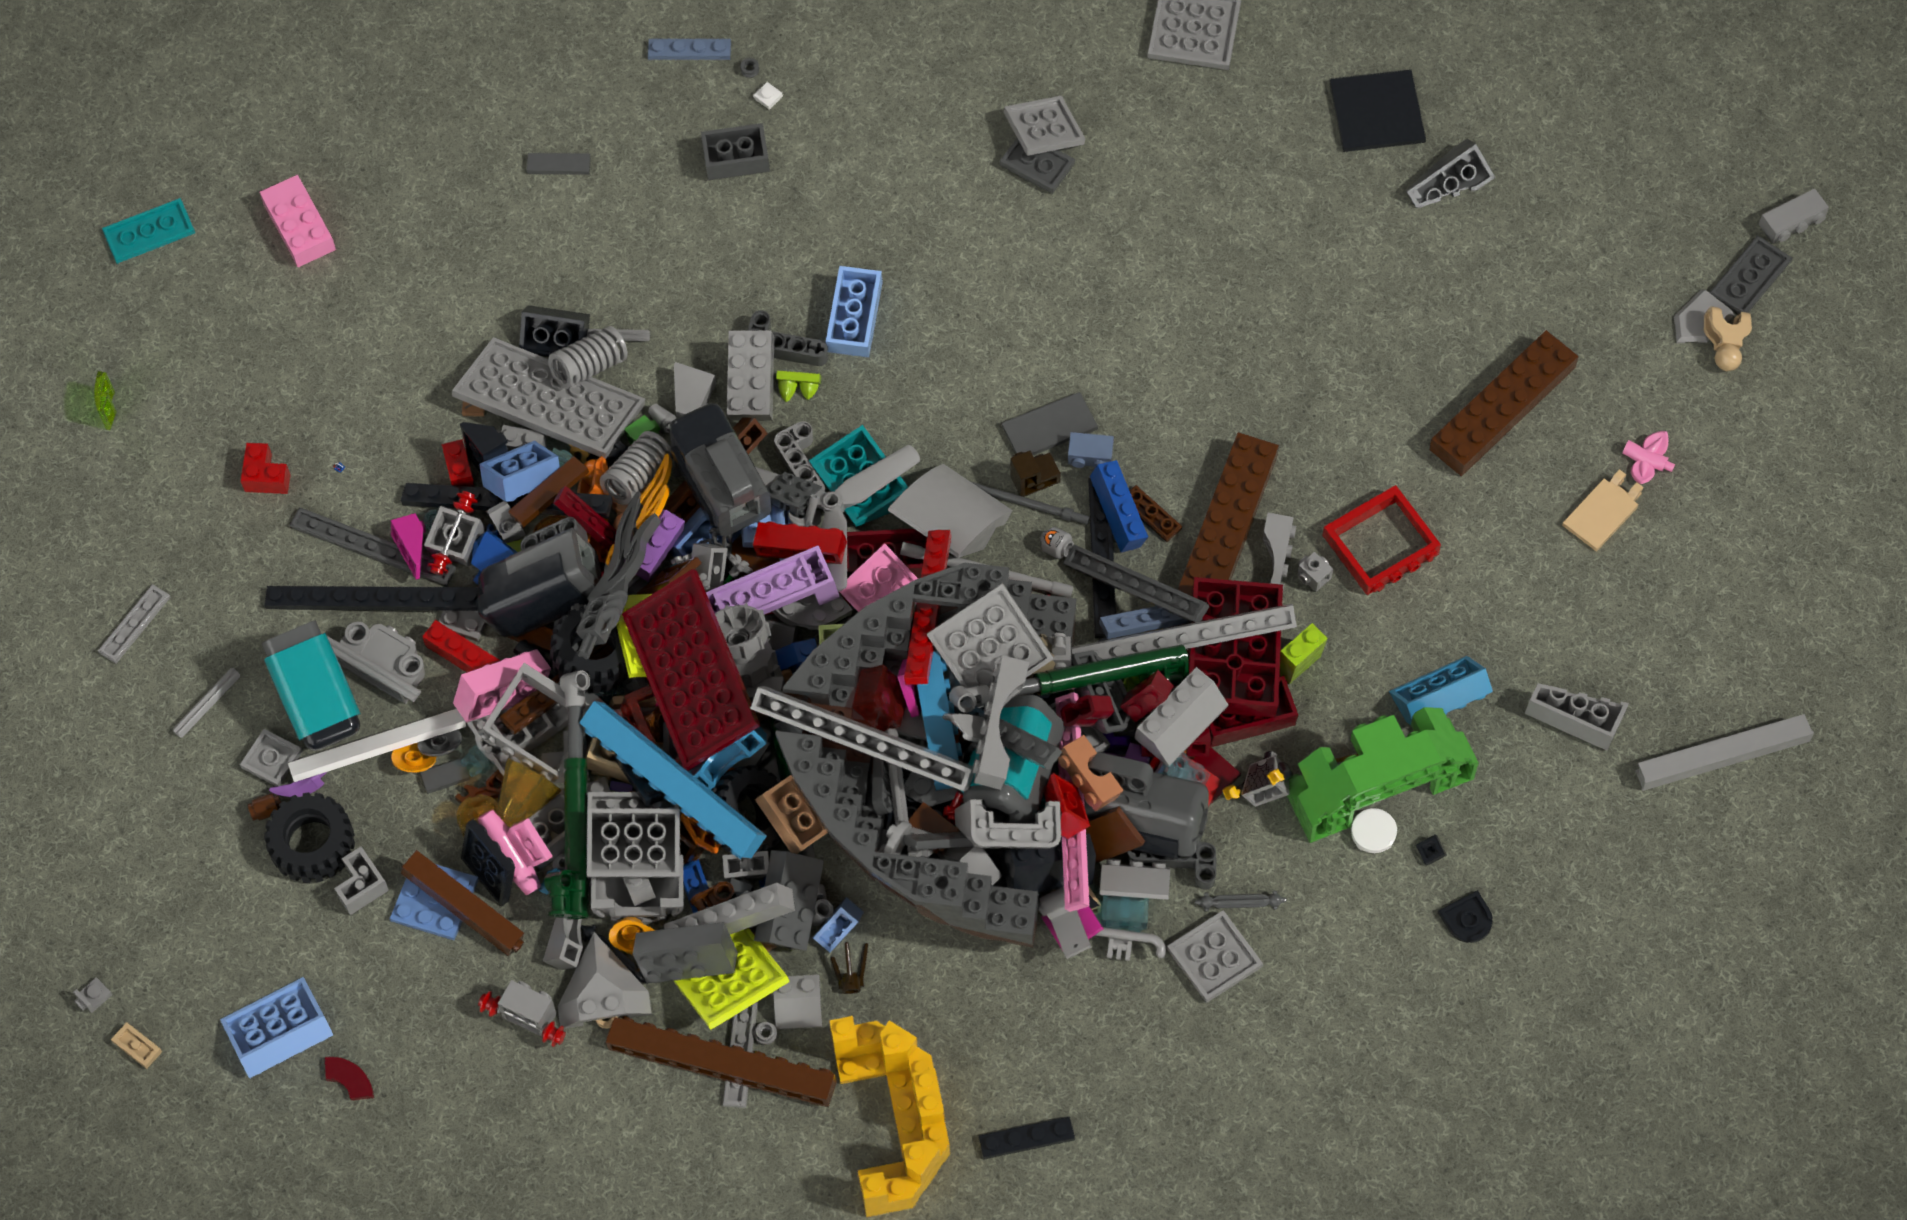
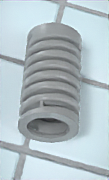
[548,326,627,389]
[600,431,672,505]

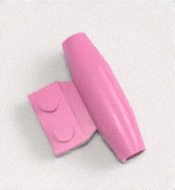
[477,809,552,895]

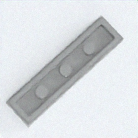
[98,584,171,664]

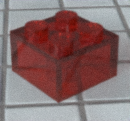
[852,665,906,731]

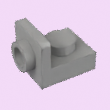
[73,977,113,1013]

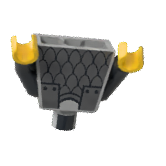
[1222,751,1293,807]

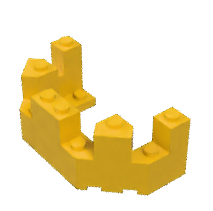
[830,1016,950,1217]

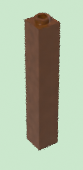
[401,850,524,956]

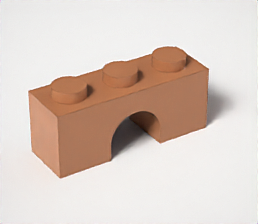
[1058,735,1124,812]

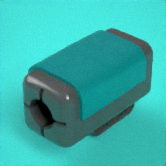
[961,695,1065,824]

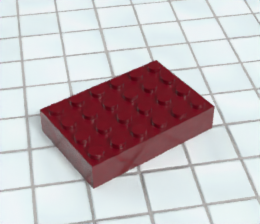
[1188,577,1283,718]

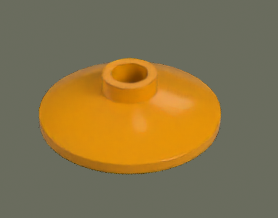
[391,742,436,773]

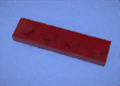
[553,485,617,551]

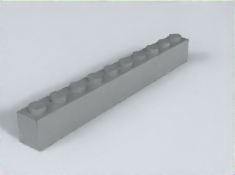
[750,686,974,791]

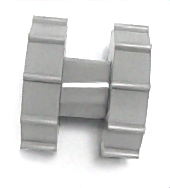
[715,603,778,688]

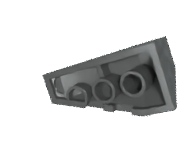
[1406,139,1495,208]

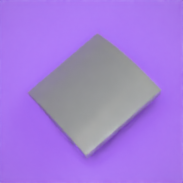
[888,464,1013,558]
[587,792,680,877]

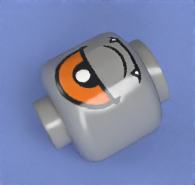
[1040,527,1074,559]

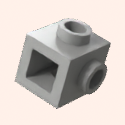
[1297,552,1333,592]

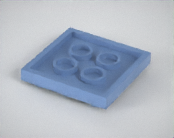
[390,865,478,940]

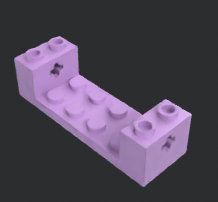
[706,546,840,615]

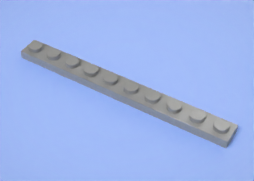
[1071,604,1297,660]

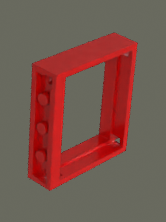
[1322,485,1441,595]

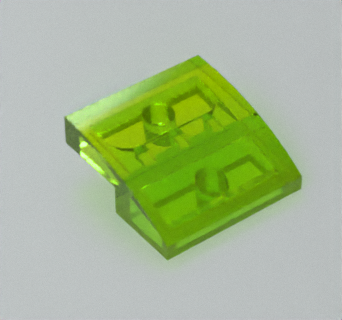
[94,371,117,430]

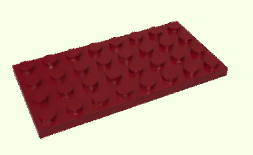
[622,569,761,770]

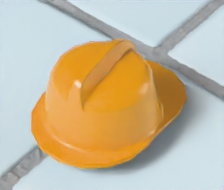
[609,916,656,955]

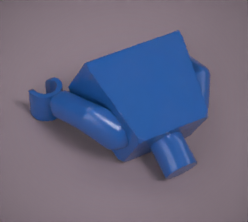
[471,524,517,585]

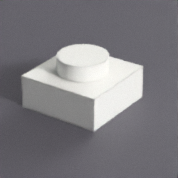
[753,82,783,110]

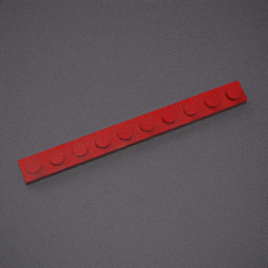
[904,530,952,685]

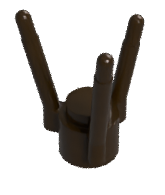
[831,942,868,994]

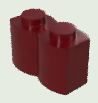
[1060,695,1114,727]

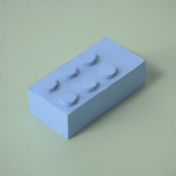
[826,266,882,357]

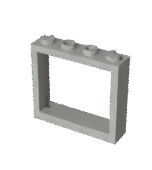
[478,663,591,783]

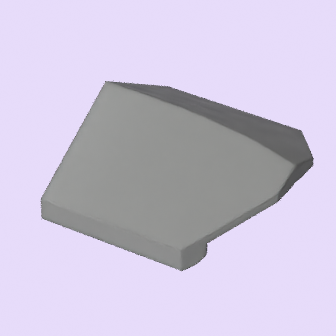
[942,713,986,742]

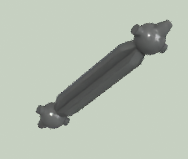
[1195,891,1287,911]

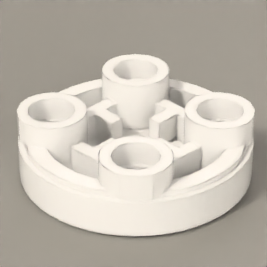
[1351,808,1397,853]

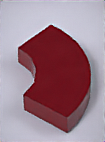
[325,1057,374,1101]

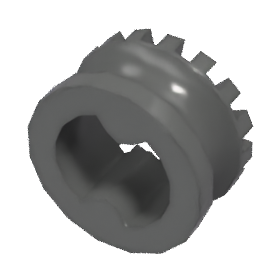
[740,58,759,78]

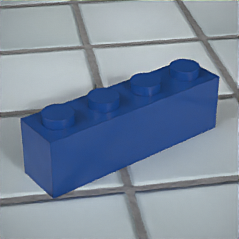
[1090,460,1148,552]

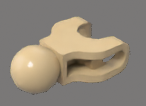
[1704,306,1752,371]

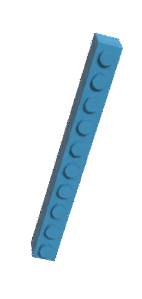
[579,701,766,859]

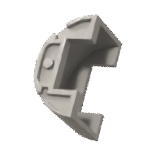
[591,855,683,923]

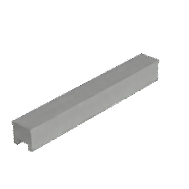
[1635,714,1814,791]

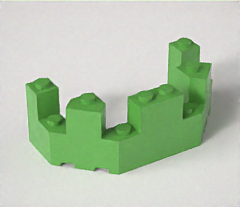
[1287,707,1479,843]

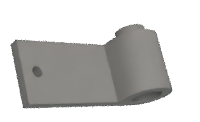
[1038,886,1091,959]

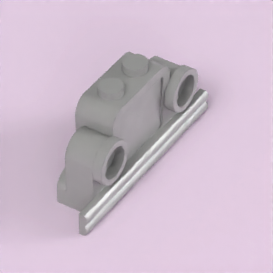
[327,622,425,704]

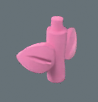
[1622,431,1675,484]

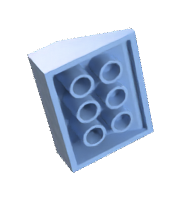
[220,977,333,1078]

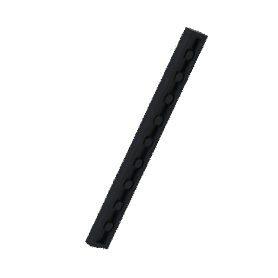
[400,483,613,518]
[264,586,480,611]

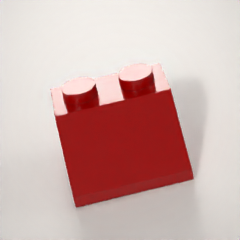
[1044,773,1090,839]

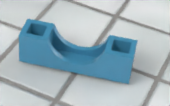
[688,727,767,790]

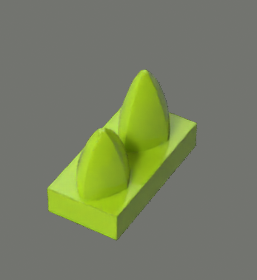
[776,371,821,402]

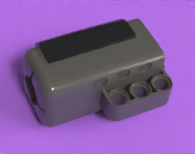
[1084,752,1209,860]

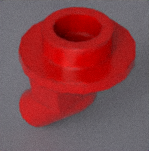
[942,791,963,824]

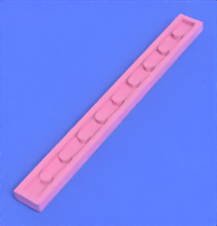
[1055,692,1089,912]

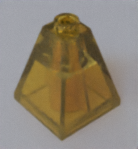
[497,758,561,828]

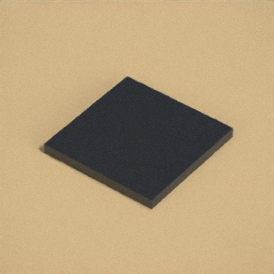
[1329,70,1426,152]

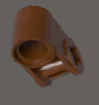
[690,881,735,912]

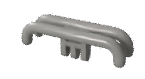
[1095,927,1166,961]

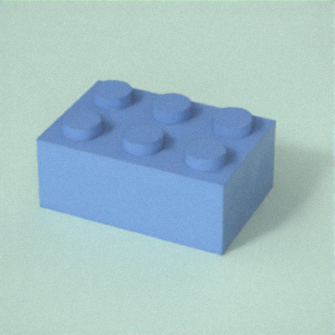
[480,441,560,502]

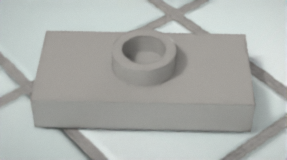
[487,501,526,543]

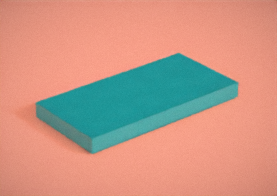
[102,198,195,264]

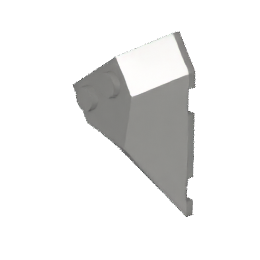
[558,932,652,1029]

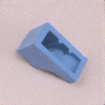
[813,897,863,952]

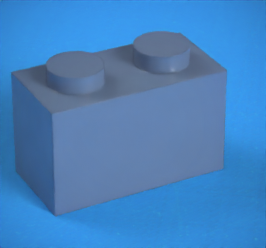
[1068,432,1114,468]

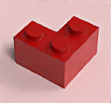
[241,443,291,494]

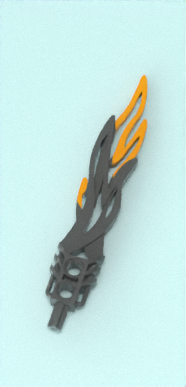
[576,453,672,659]

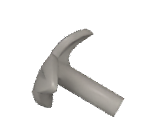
[788,494,821,528]

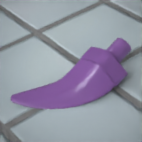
[269,772,327,797]

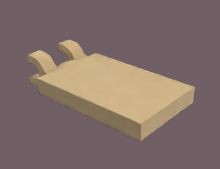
[1562,469,1644,552]

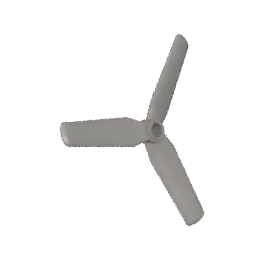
[755,445,920,592]

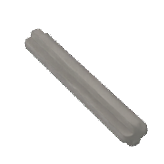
[173,668,240,738]

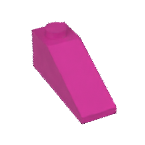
[391,513,426,580]

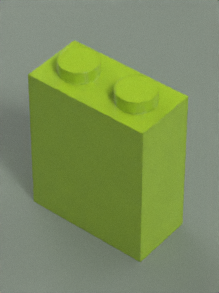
[1279,623,1328,684]

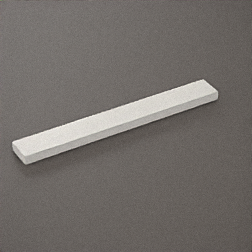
[288,709,466,782]

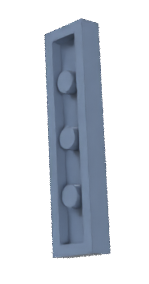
[648,39,731,60]
[1099,606,1190,639]

